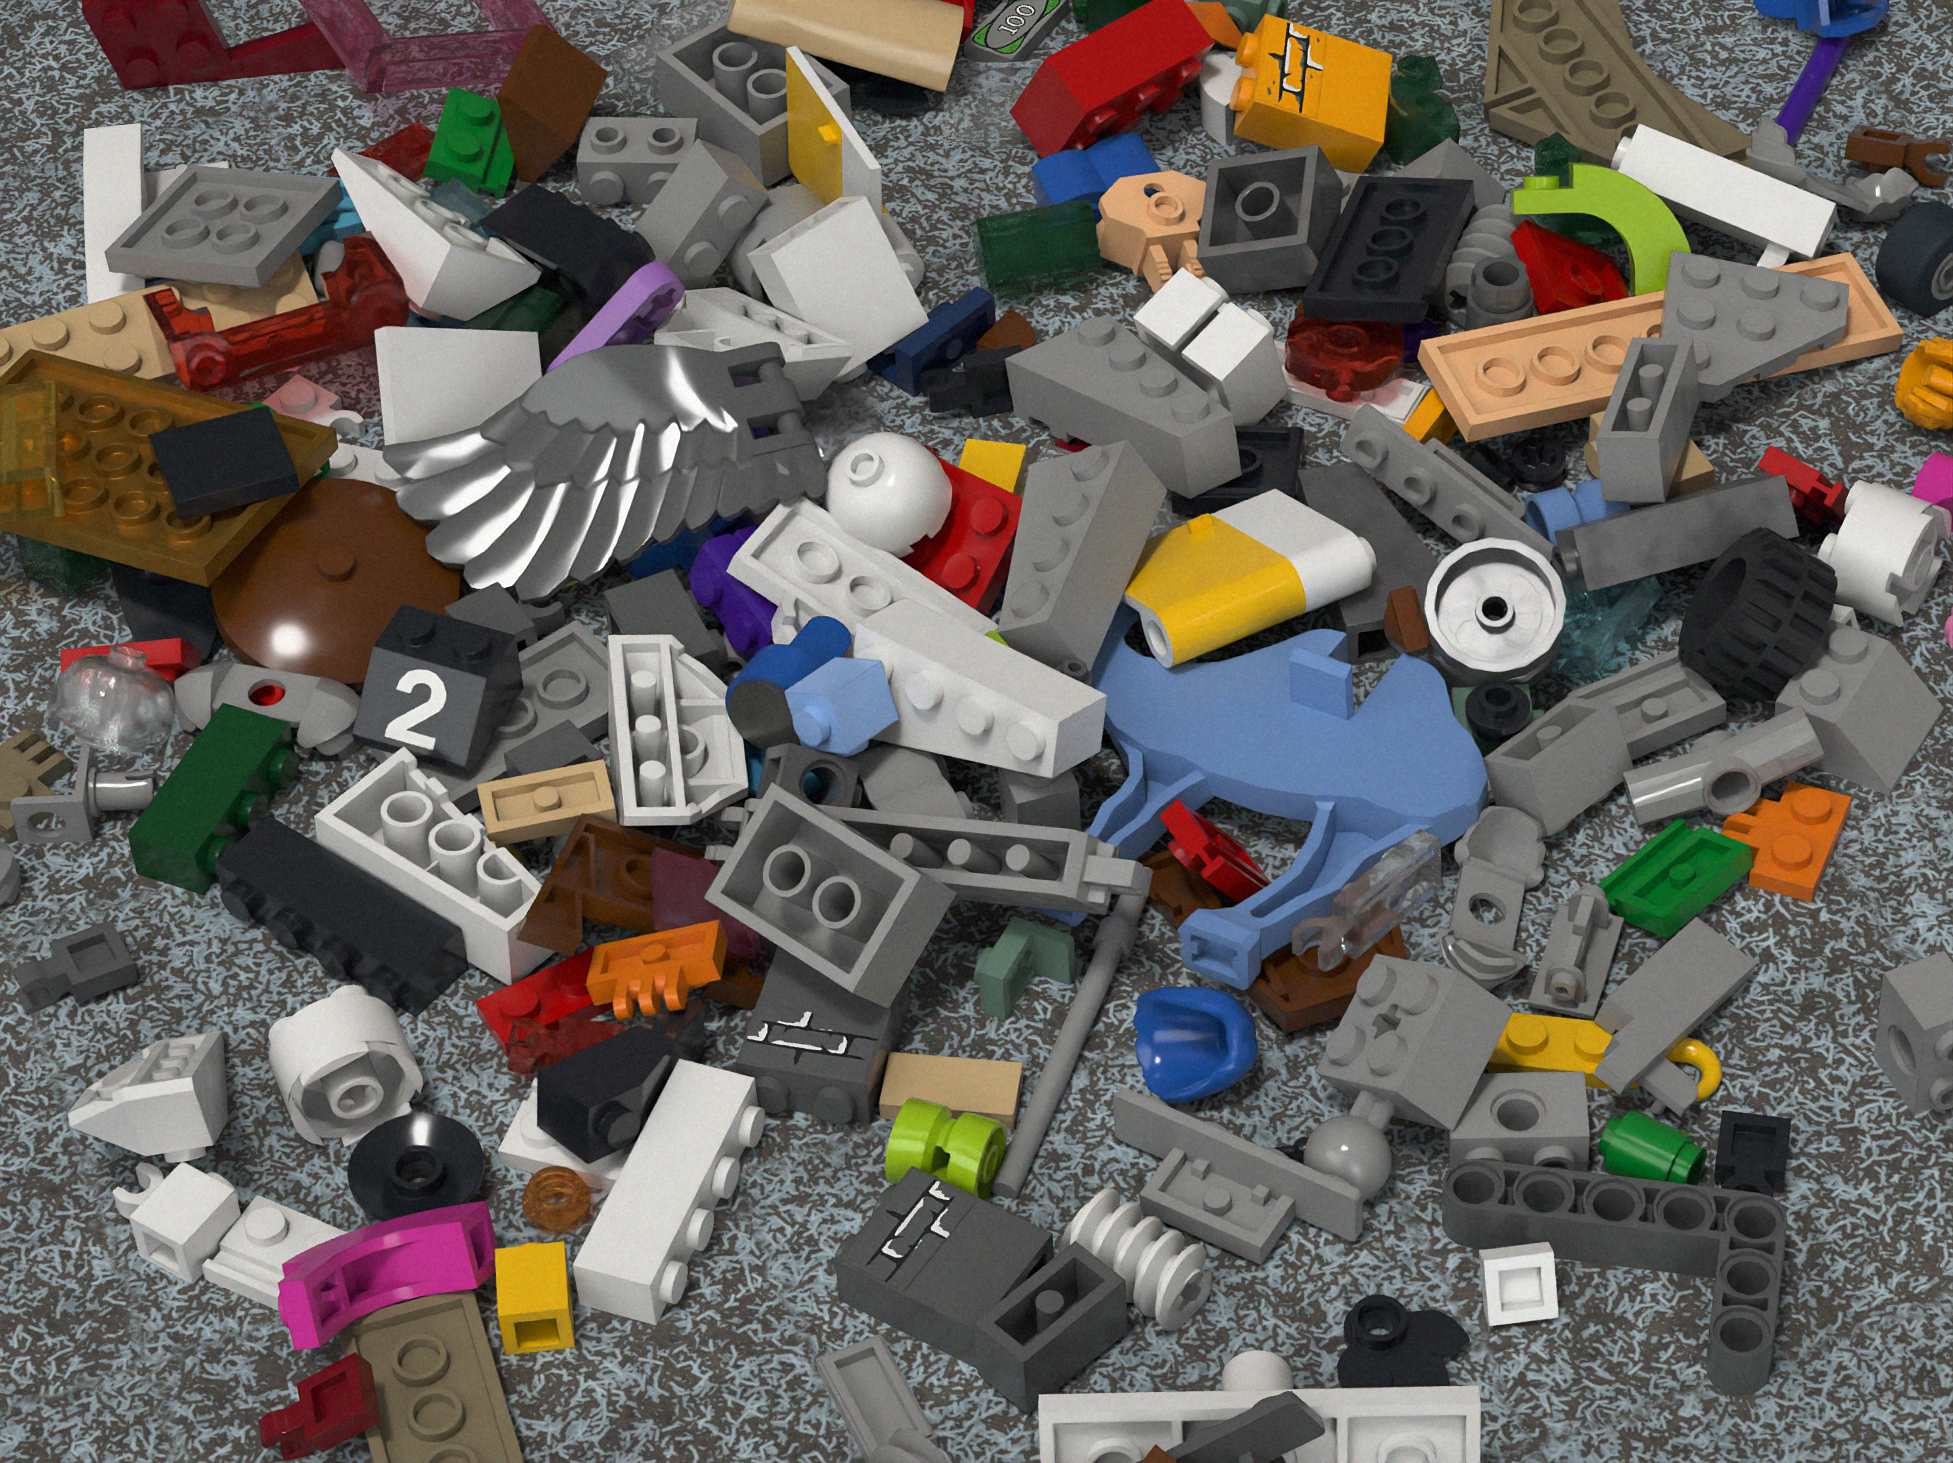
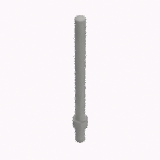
[991,895,1149,1200]

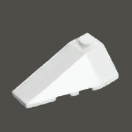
[331,148,541,322]

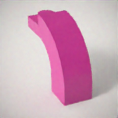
[278,1201,498,1351]

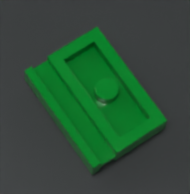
[423,86,514,199]
[1596,818,1754,939]

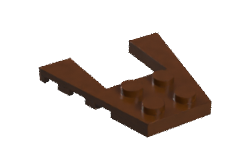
[1134,822,1408,1033]

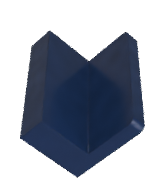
[866,286,996,398]

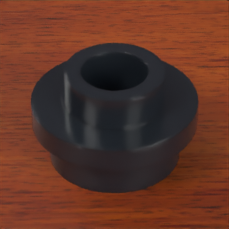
[1465,682,1530,742]

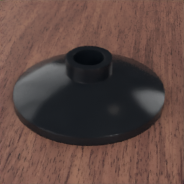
[347,1113,485,1221]

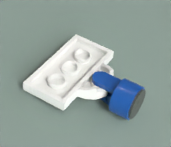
[725,496,999,751]

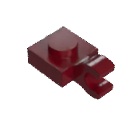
[258,1352,381,1461]

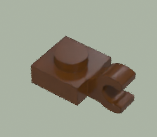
[1844,125,1952,186]

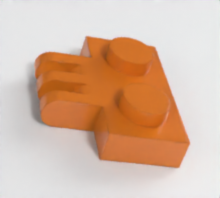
[1719,780,1852,903]
[586,919,728,1022]

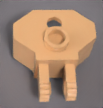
[1090,170,1207,295]

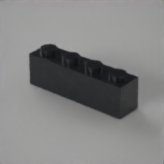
[479,182,656,317]
[215,815,469,1017]

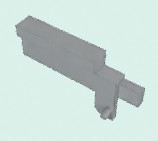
[1593,917,1757,1117]

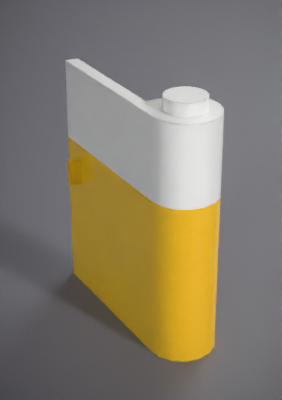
[786,45,925,290]
[1121,489,1377,668]

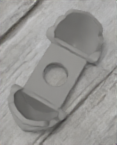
[1746,115,1919,222]
[174,661,362,759]
[1438,806,1546,989]

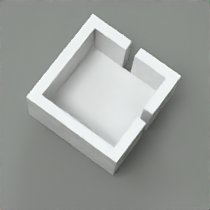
[1133,267,1288,426]

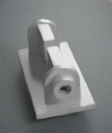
[1528,884,1624,1020]

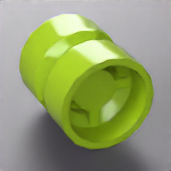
[885,1097,1007,1202]

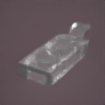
[1291,828,1442,972]

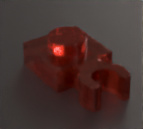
[507,1016,626,1075]

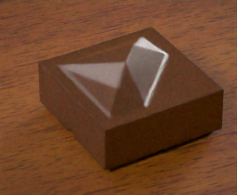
[1383,585,1430,657]

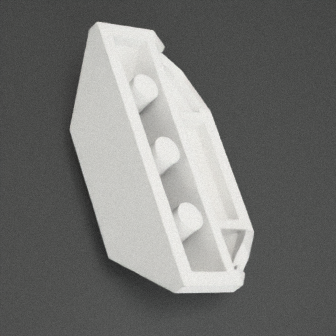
[654,287,854,401]
[607,635,748,826]
[68,1030,228,1163]

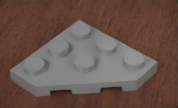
[1659,250,1850,403]

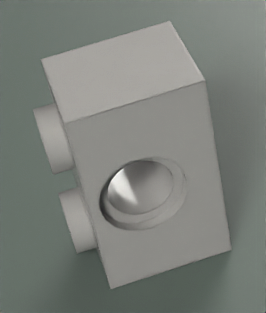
[1874,951,1953,1115]
[1446,1071,1590,1172]

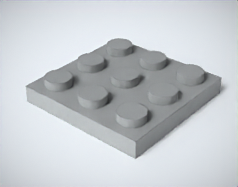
[104,165,344,289]

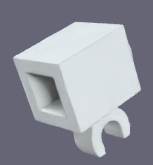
[113,1162,241,1285]

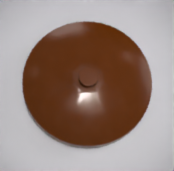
[211,478,460,695]

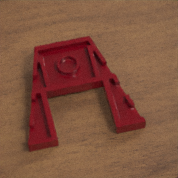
[81,0,354,90]

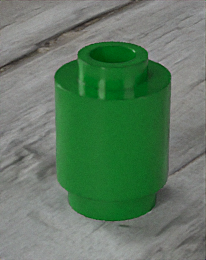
[1598,1109,1707,1185]

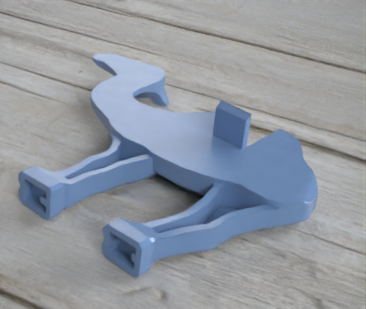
[1025,601,1488,991]

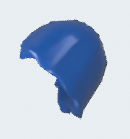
[1133,986,1258,1105]

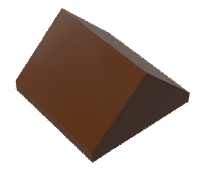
[496,24,609,183]

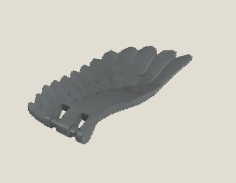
[382,341,828,603]

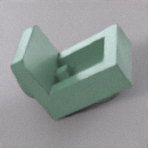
[974,916,1076,1019]

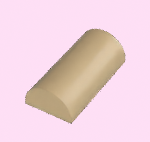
[727,0,964,92]

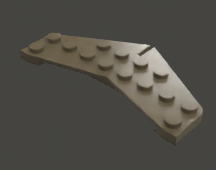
[1483,0,1752,169]

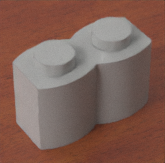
[846,743,975,820]

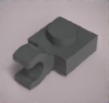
[13,920,138,1016]

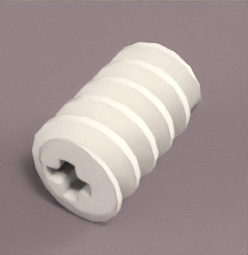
[1059,1188,1213,1331]

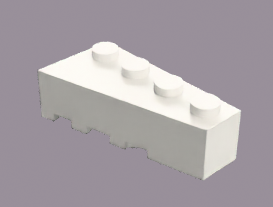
[853,597,1107,779]
[314,747,556,986]

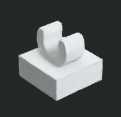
[1479,1242,1559,1326]

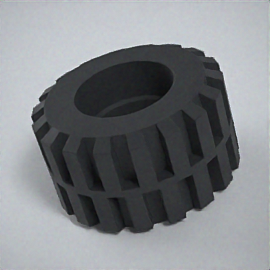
[1678,527,1838,704]

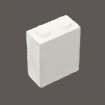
[747,196,929,384]

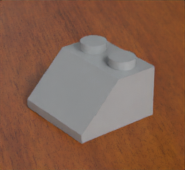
[1774,619,1944,796]

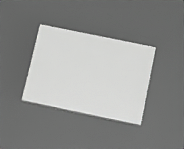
[374,326,542,445]

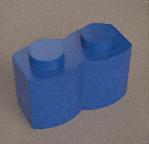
[1031,133,1161,240]

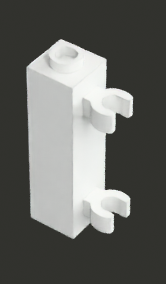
[1611,123,1838,268]

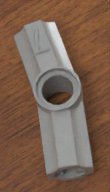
[1622,705,1826,828]

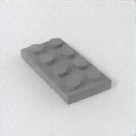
[371,620,608,814]

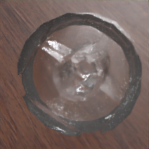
[43,645,176,758]

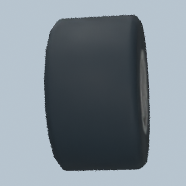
[1875,201,1953,318]

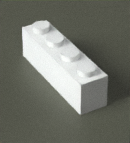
[573,1059,765,1325]

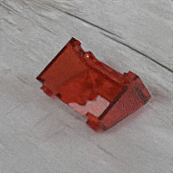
[142,231,409,398]

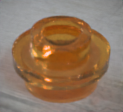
[522,1166,591,1232]

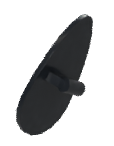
[110,560,219,666]

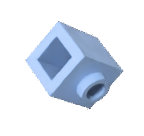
[784,657,899,757]

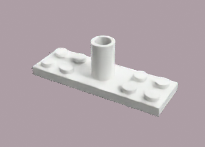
[1038,1350,1481,1463]

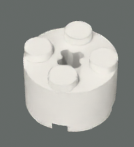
[1817,480,1951,627]
[268,985,423,1147]

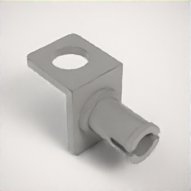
[10,740,159,844]

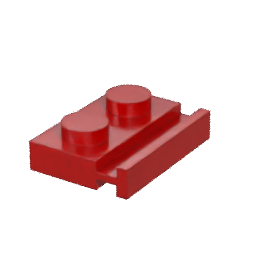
[1757,445,1850,526]
[1159,799,1271,903]

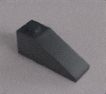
[537,998,705,1165]

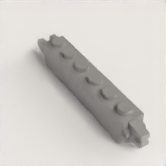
[704,798,1153,915]

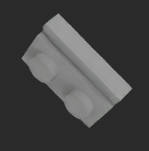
[1567,649,1727,760]

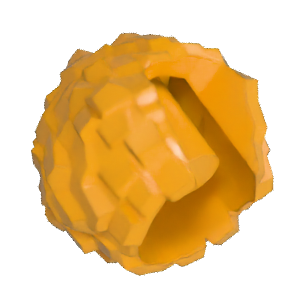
[1894,336,1953,430]

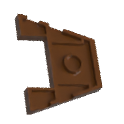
[516,813,765,1010]

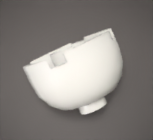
[824,432,952,558]

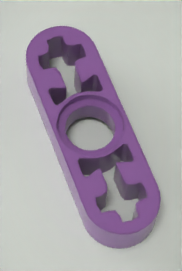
[546,261,685,374]

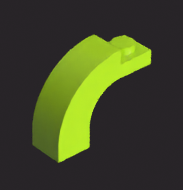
[1510,162,1691,297]

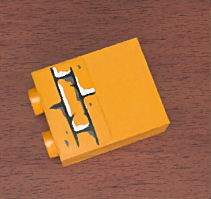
[1230,13,1393,173]

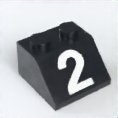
[352,604,524,775]

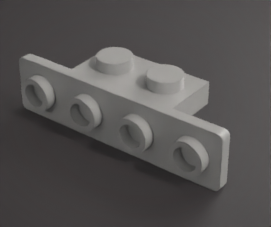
[1340,403,1554,566]
[1113,1087,1363,1265]

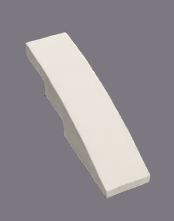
[83,123,149,304]

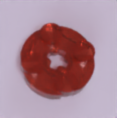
[1283,312,1405,403]

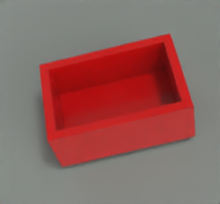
[1009,0,1215,158]

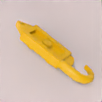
[1485,1012,1722,1103]

